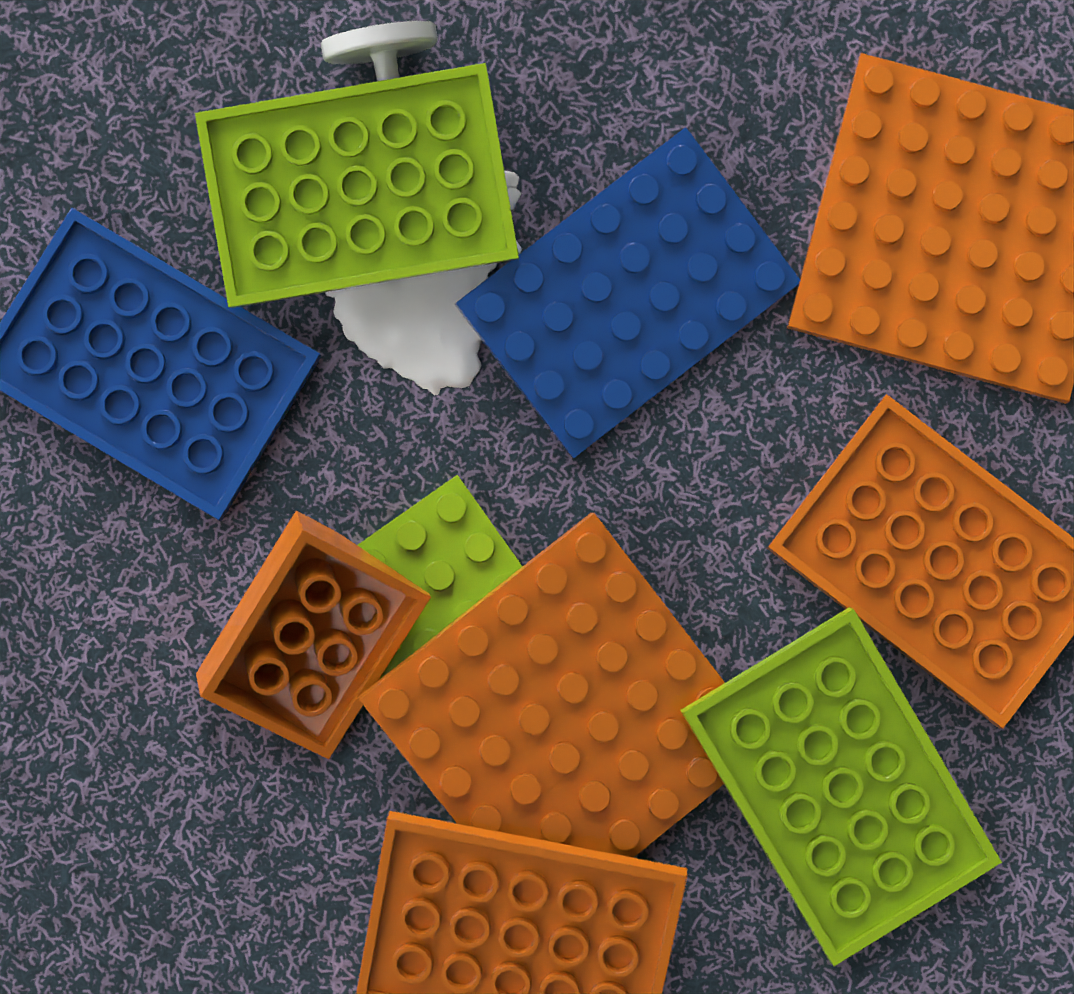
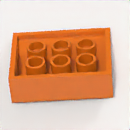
[196,511,431,760]

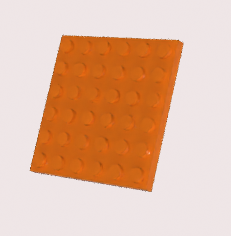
[787,53,1074,404]
[358,512,725,858]

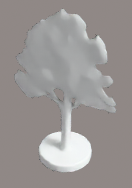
[321,21,522,395]

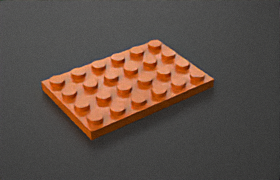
[766,394,1074,729]
[356,811,687,994]

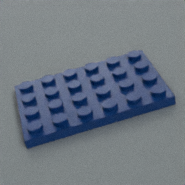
[454,127,801,458]
[0,207,322,522]

